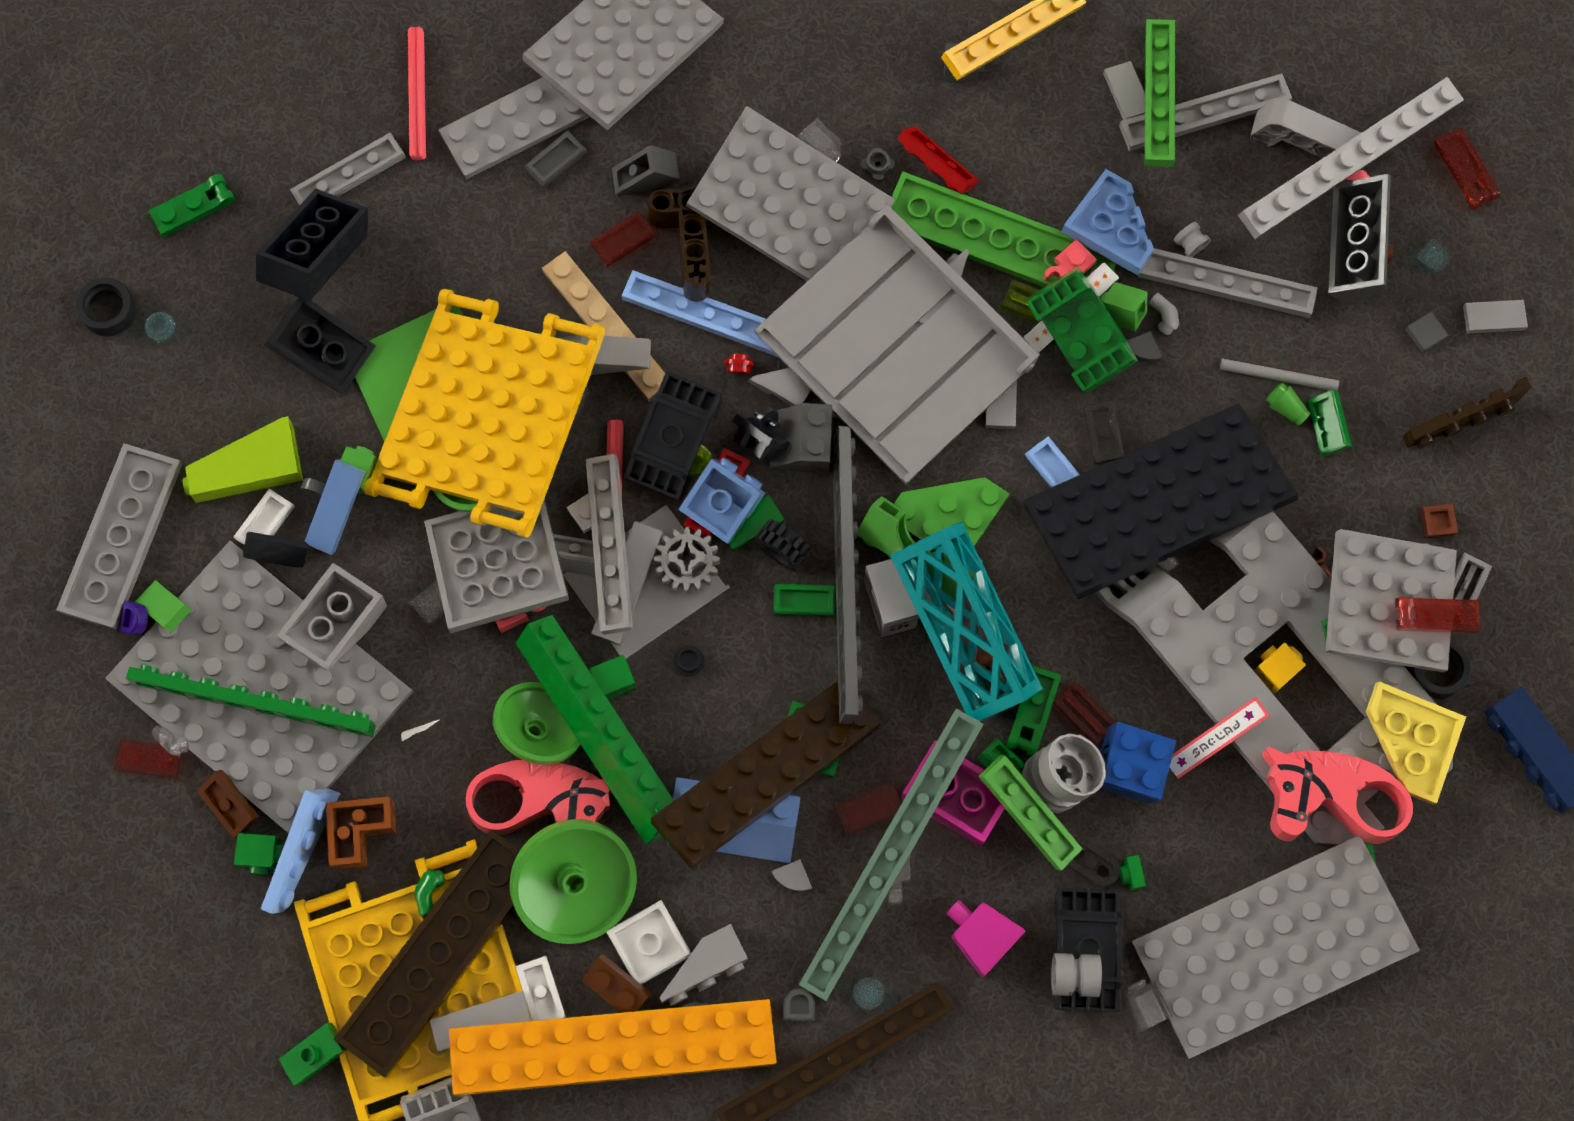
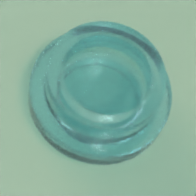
[145,312,175,342]

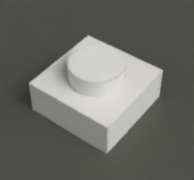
[567,493,591,534]

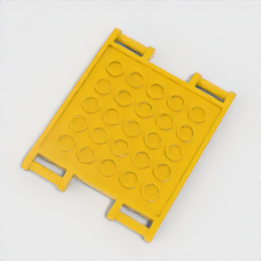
[364,289,605,538]
[294,839,533,1121]

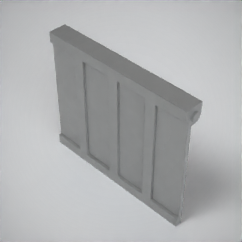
[754,204,1040,485]

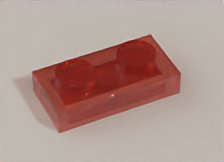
[114,739,183,779]

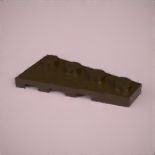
[1402,377,1532,449]

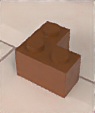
[326,797,397,870]

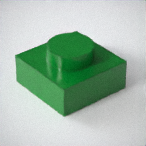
[1119,855,1146,892]

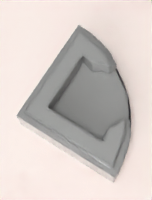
[771,859,812,892]

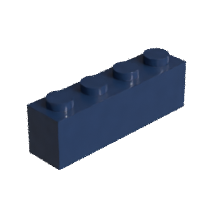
[1484,686,1574,813]

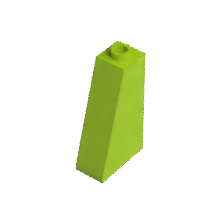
[183,416,303,503]

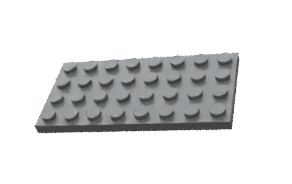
[1132,836,1420,1059]

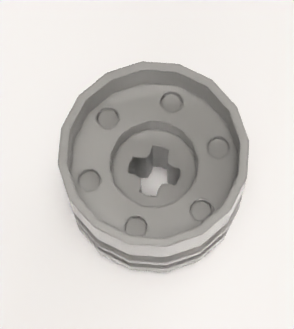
[1022,733,1106,813]

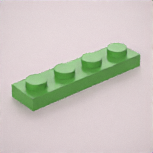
[978,755,1082,871]

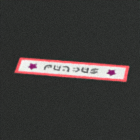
[1170,697,1270,779]

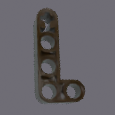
[648,189,711,302]

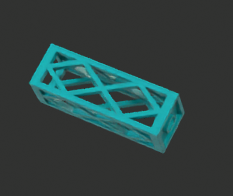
[890,522,1043,721]

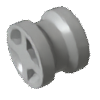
[1174,222,1211,257]

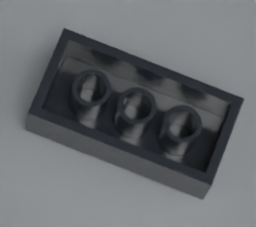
[256,188,368,302]

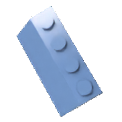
[667,777,800,863]

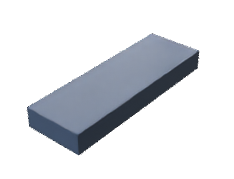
[304,459,366,555]

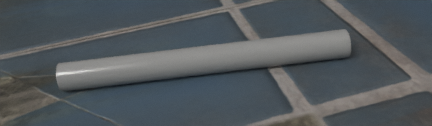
[1220,358,1339,391]

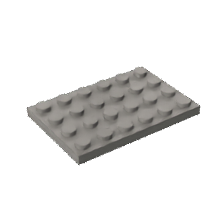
[523,0,724,131]
[686,106,895,281]

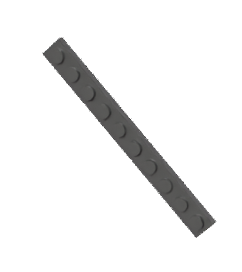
[832,426,863,724]

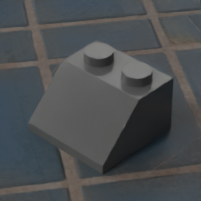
[770,403,832,472]

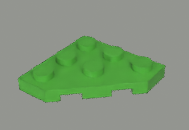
[894,477,1010,551]

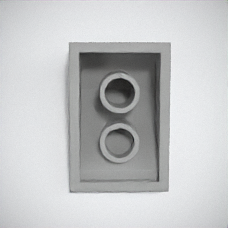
[277,563,387,671]

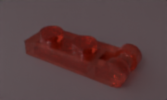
[1434,127,1500,210]
[1394,597,1481,633]

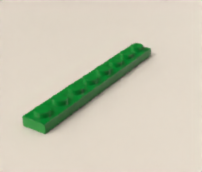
[126,665,376,738]

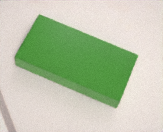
[135,580,191,633]

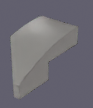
[748,368,811,406]

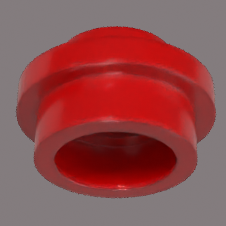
[724,354,754,374]

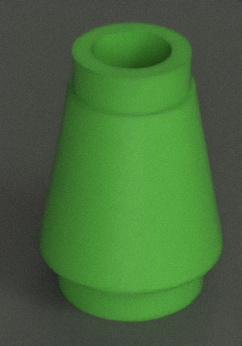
[1265,382,1311,426]

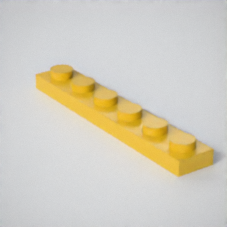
[941,0,1086,81]

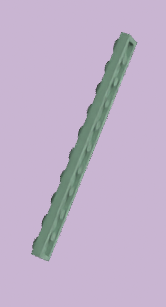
[799,708,984,1001]

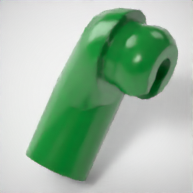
[415,870,445,917]

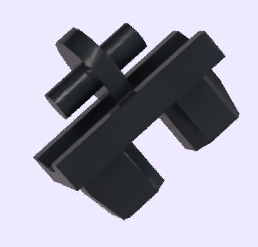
[732,407,790,461]

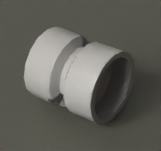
[1051,953,1102,997]

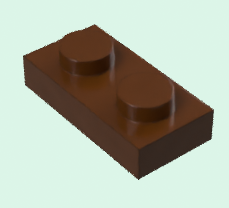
[197,770,260,839]
[582,954,652,1013]

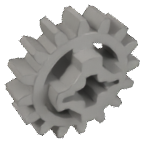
[654,527,720,594]

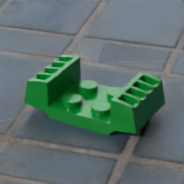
[1027,266,1138,393]

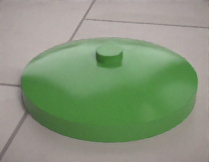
[509,819,637,944]

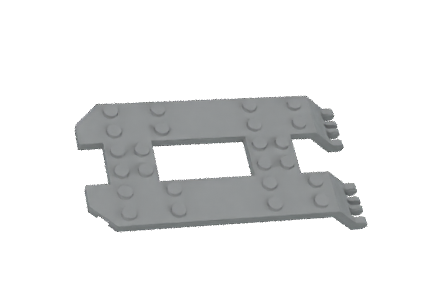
[1095,512,1453,845]

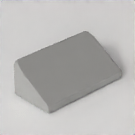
[553,534,596,577]

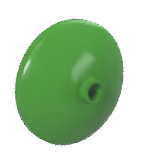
[493,682,580,765]

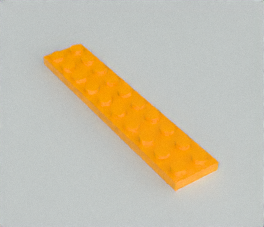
[449,999,777,1096]

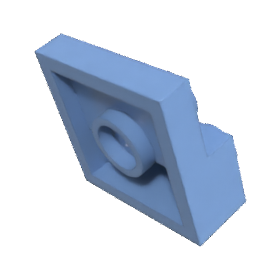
[679,458,765,544]

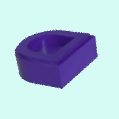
[119,601,148,635]

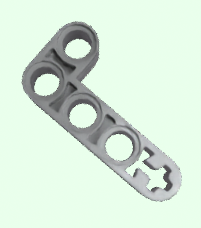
[1250,98,1364,169]

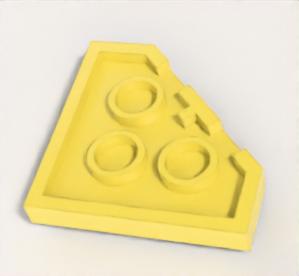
[1366,682,1466,805]

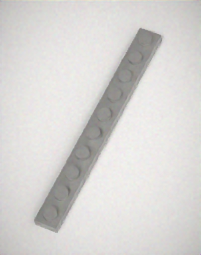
[1238,77,1464,239]

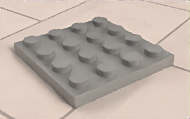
[424,499,569,633]
[1325,529,1457,672]

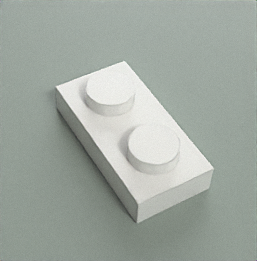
[515,956,566,1021]

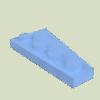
[261,789,340,914]

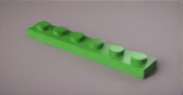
[1144,19,1175,167]

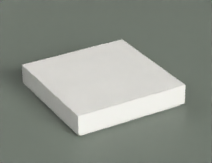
[606,900,691,985]

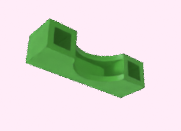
[857,496,983,598]

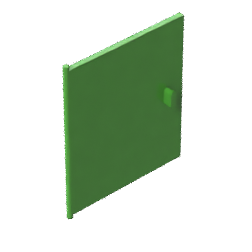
[355,306,463,442]

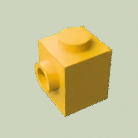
[1254,643,1306,694]

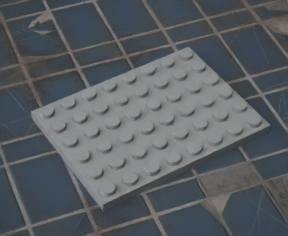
[105,541,413,833]

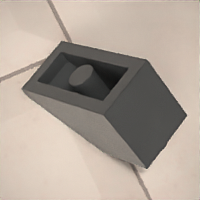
[612,145,680,195]

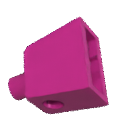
[946,900,1026,978]

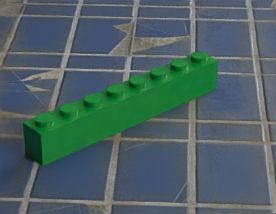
[515,615,674,845]

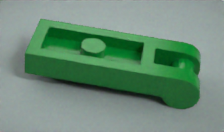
[148,174,235,238]
[1006,665,1062,756]

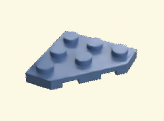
[1062,169,1154,275]

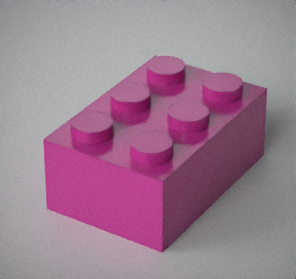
[901,740,1005,848]

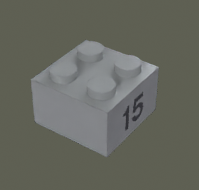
[864,559,920,637]

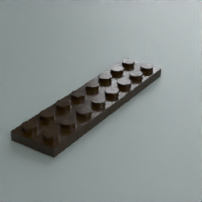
[650,681,881,869]
[334,830,520,1078]

